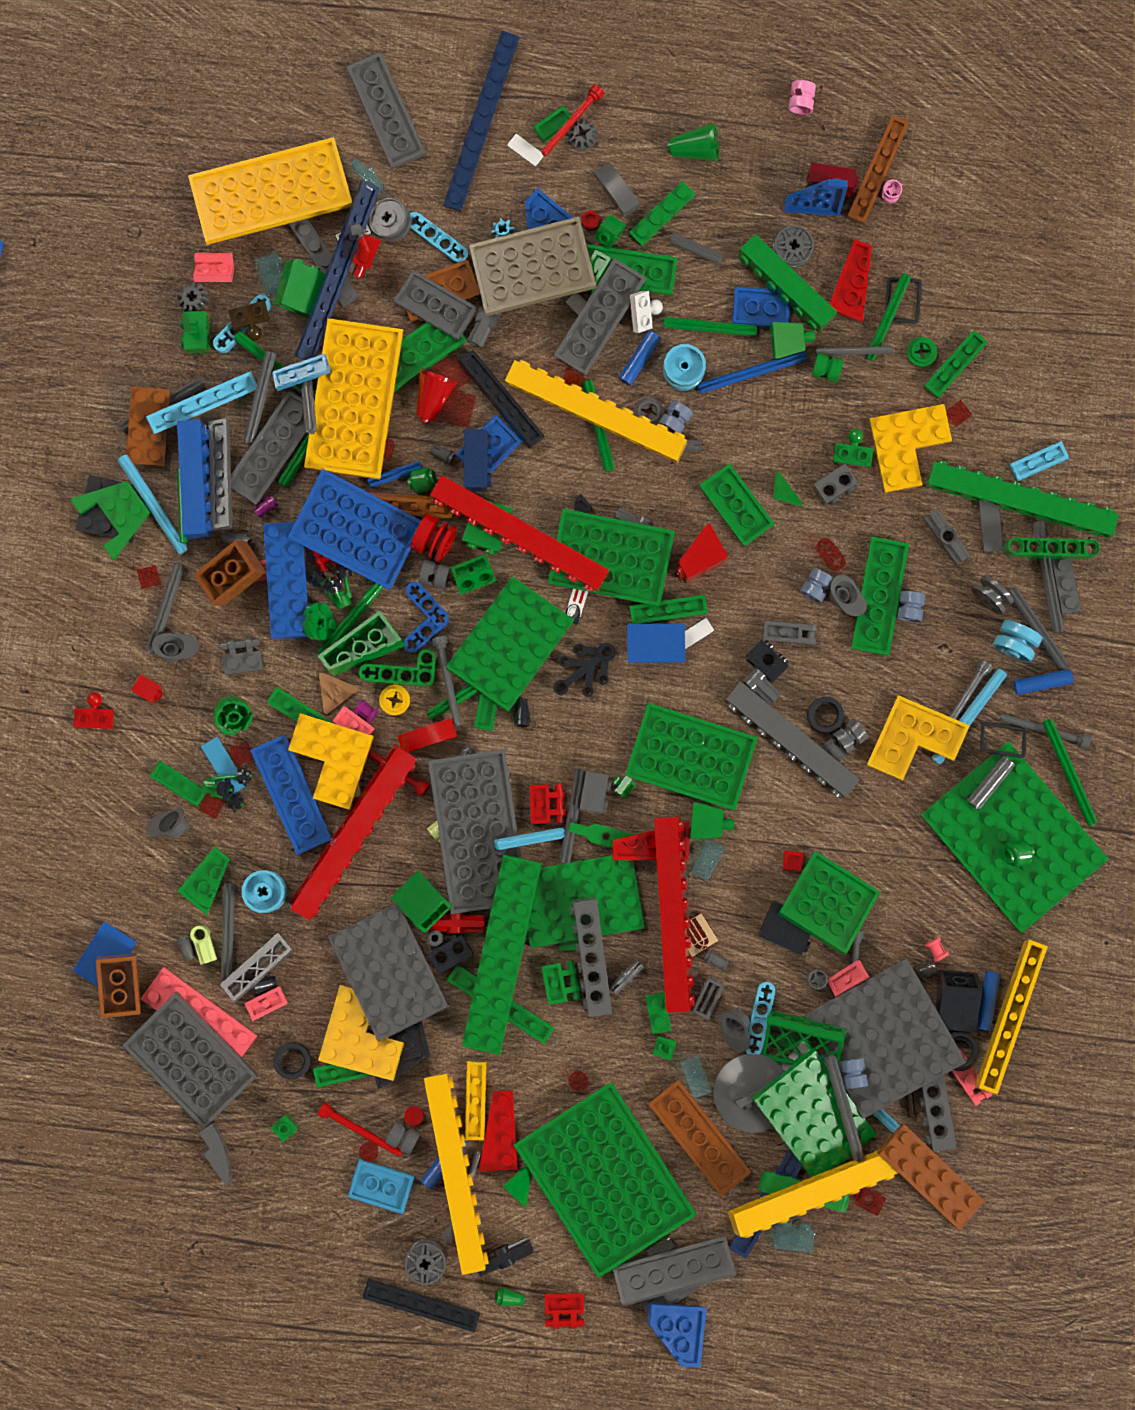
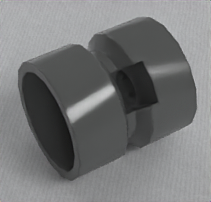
[419,559,451,590]
[832,718,869,754]
[385,1120,421,1155]

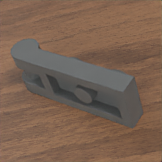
[762,621,817,645]

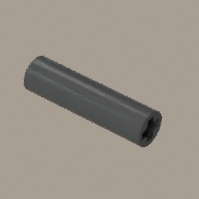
[967,756,1015,810]

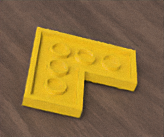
[869,404,952,493]
[867,695,970,781]
[288,713,374,810]
[318,985,404,1081]

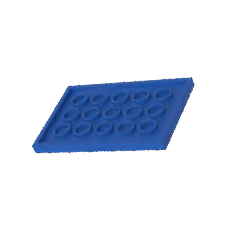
[287,469,421,590]

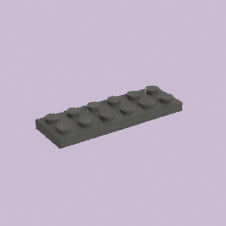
[346,52,426,169]
[554,258,646,376]
[231,390,307,506]
[613,1236,736,1306]

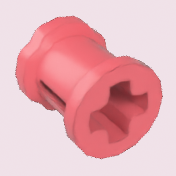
[925,937,949,962]

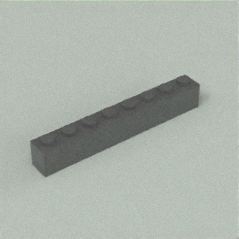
[725,681,860,798]

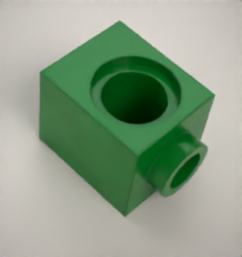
[594,215,626,249]
[271,1113,300,1142]

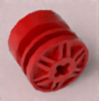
[410,513,457,563]

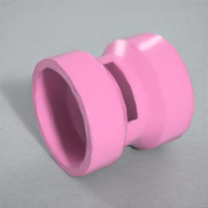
[881,180,902,204]

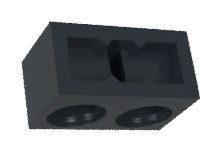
[428,934,474,974]

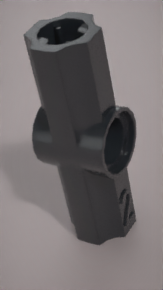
[478,1237,534,1277]

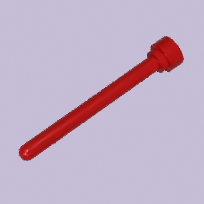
[541,84,605,156]
[368,749,430,797]
[317,1101,402,1156]

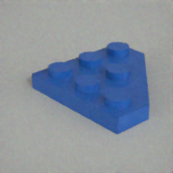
[784,178,848,216]
[525,188,573,230]
[647,1303,707,1367]

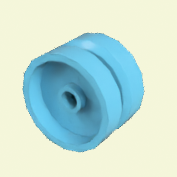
[663,344,706,391]
[992,620,1043,663]
[242,870,287,913]

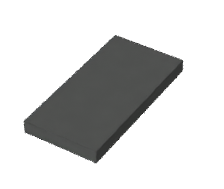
[393,269,478,341]

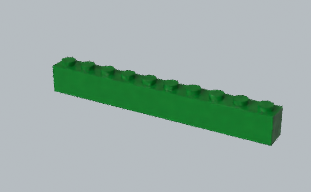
[926,461,1119,539]

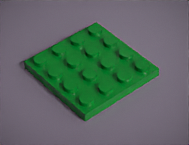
[778,851,881,956]

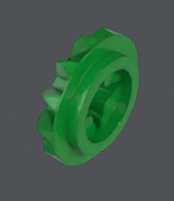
[906,337,937,367]

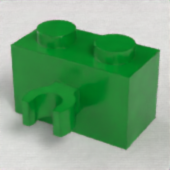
[180,311,210,354]

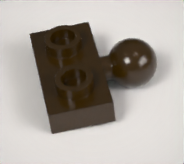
[228,300,270,341]

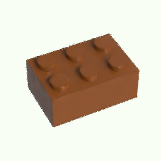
[194,540,266,606]
[96,953,141,1018]

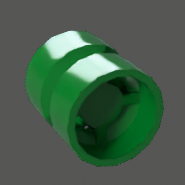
[811,353,844,383]

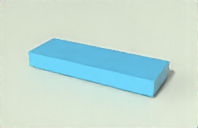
[1009,441,1069,482]

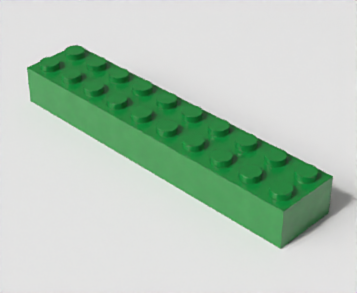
[462,854,543,1055]

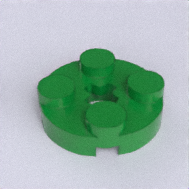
[302,603,337,641]

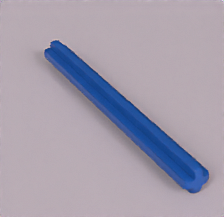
[698,351,807,394]

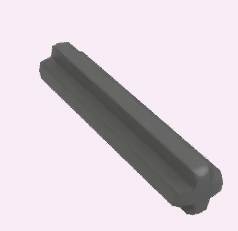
[670,233,723,264]

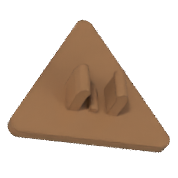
[319,673,358,714]

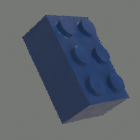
[464,429,492,492]

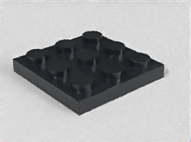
[75,475,143,543]

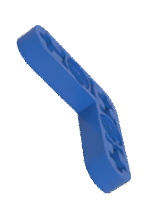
[404,582,449,653]

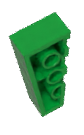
[318,611,406,676]

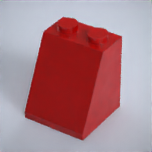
[676,523,729,584]

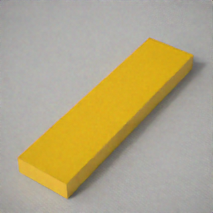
[465,1061,487,1140]

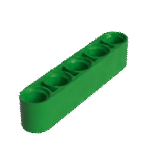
[1003,537,1100,560]
[758,1170,850,1212]

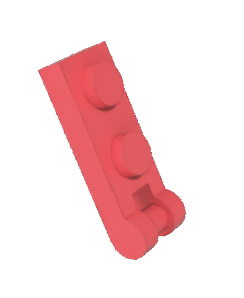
[952,1050,992,1106]

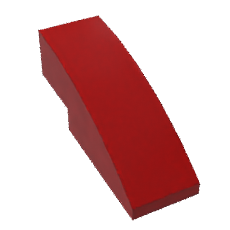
[398,718,458,753]

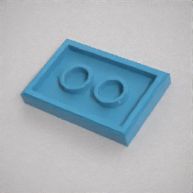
[347,1158,415,1214]

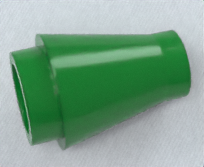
[495,1287,525,1307]

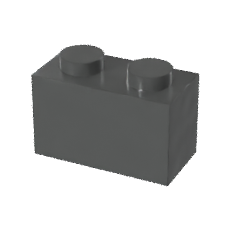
[579,771,612,814]

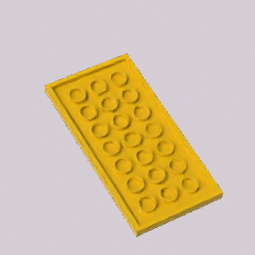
[188,137,352,245]
[304,319,403,480]

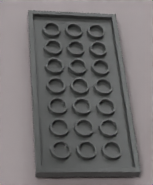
[428,749,521,914]

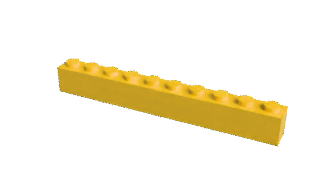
[505,360,687,464]
[424,1073,489,1275]
[727,1150,898,1238]

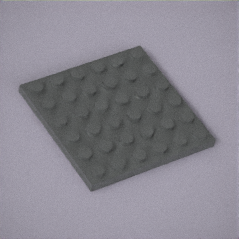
[805,959,966,1119]

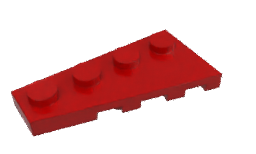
[829,239,872,323]
[612,821,690,860]
[479,1090,518,1172]

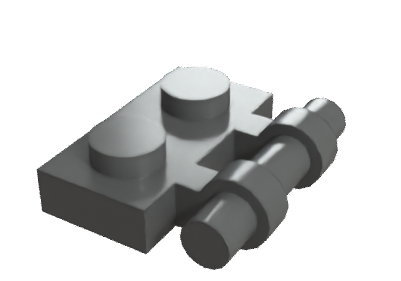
[221,637,264,675]

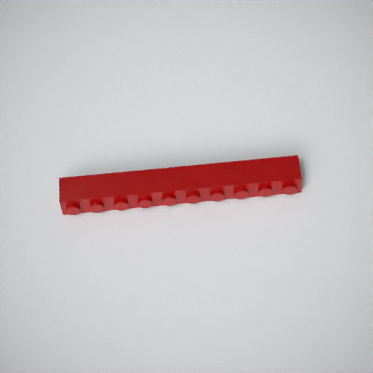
[430,475,609,592]
[288,744,417,921]
[654,816,695,1013]

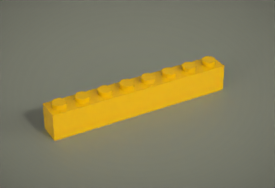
[974,940,1048,1095]

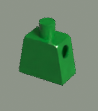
[769,322,815,359]
[689,802,734,839]

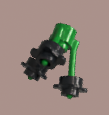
[309,566,353,609]
[203,765,252,813]

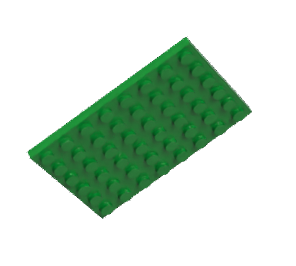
[920,741,1109,934]
[514,1081,697,1278]

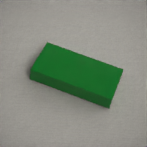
[533,105,571,143]
[473,693,498,732]

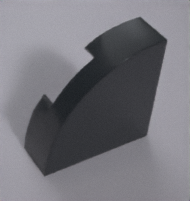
[574,494,593,513]

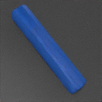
[367,461,422,487]

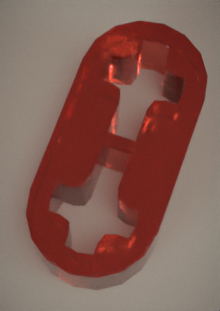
[816,538,846,571]

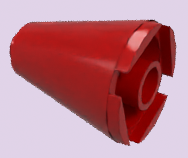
[416,368,457,424]

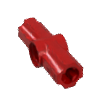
[428,913,485,933]

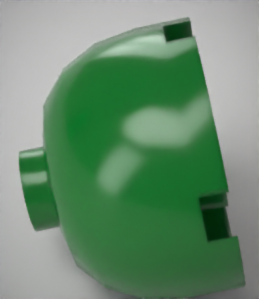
[213,695,253,735]

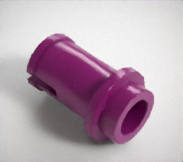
[253,496,278,518]

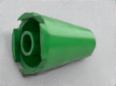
[667,123,719,162]

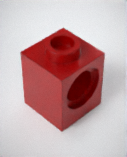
[131,675,164,704]

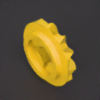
[379,685,410,715]

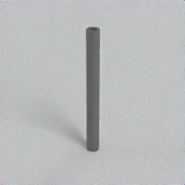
[816,346,893,356]

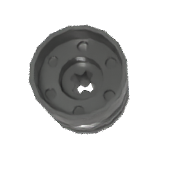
[405,1238,448,1285]

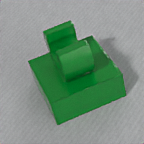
[612,775,637,799]
[652,1036,677,1060]

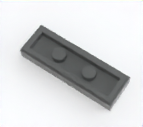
[978,501,1003,553]

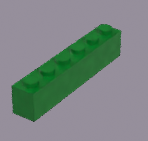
[738,234,837,333]

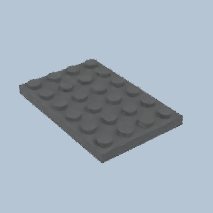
[328,904,449,1042]
[122,991,259,1129]

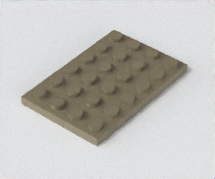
[469,216,597,316]

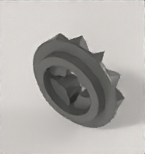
[568,119,598,150]
[634,397,664,425]

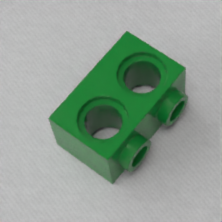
[450,554,496,595]

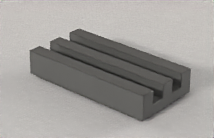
[691,977,725,1020]

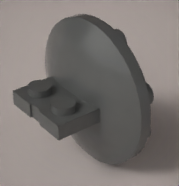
[713,1054,784,1133]

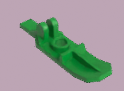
[568,822,635,848]

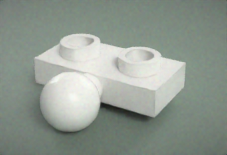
[630,290,663,333]

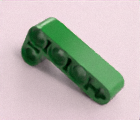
[359,649,436,687]

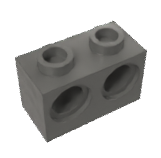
[812,464,858,506]

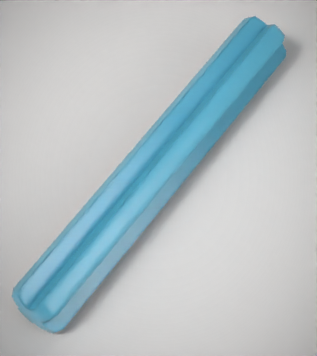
[494,828,565,850]

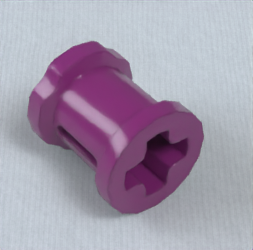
[354,699,379,724]

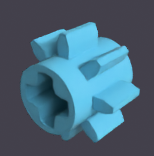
[491,218,514,238]

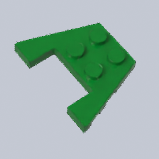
[70,481,151,560]

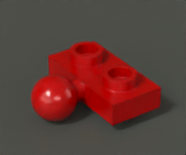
[74,692,114,729]

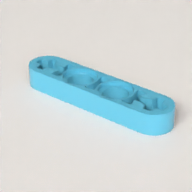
[410,212,468,263]
[213,295,271,353]
[745,982,775,1055]

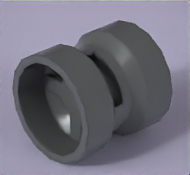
[806,969,828,989]

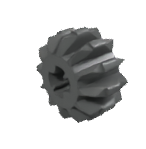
[176,282,209,312]

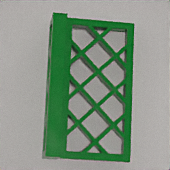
[762,1010,847,1066]

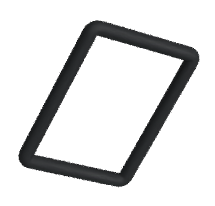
[885,277,922,324]
[980,721,1026,758]

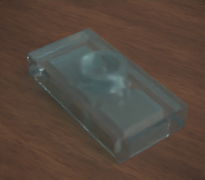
[351,158,385,194]
[690,839,725,882]
[680,1055,712,1099]

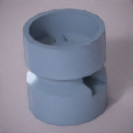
[659,400,693,434]
[800,568,834,603]
[897,591,926,622]
[839,1058,868,1089]

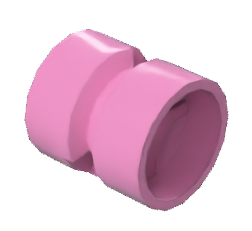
[788,80,816,115]

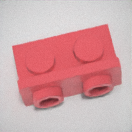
[193,253,234,282]

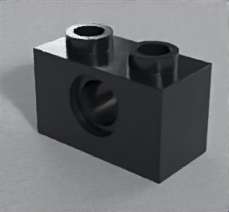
[744,639,789,684]

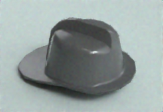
[829,575,867,616]
[152,633,199,663]
[146,808,190,839]
[719,1007,750,1052]

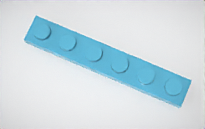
[146,371,257,434]

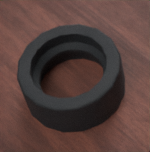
[807,697,844,733]
[951,1032,979,1071]
[273,1042,311,1080]

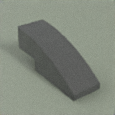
[593,163,640,218]
[199,1122,232,1186]

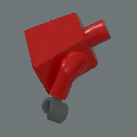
[351,224,381,279]

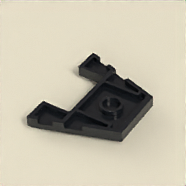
[368,1021,431,1089]

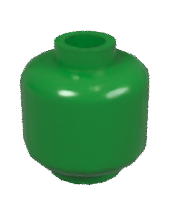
[408,467,437,494]
[1004,840,1034,867]

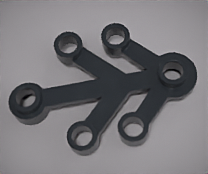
[553,643,616,697]

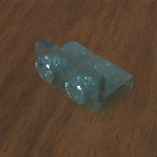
[254,251,283,296]
[773,1222,816,1253]

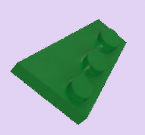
[177,846,230,915]

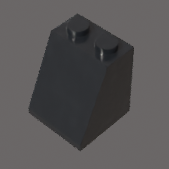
[936,970,982,1033]

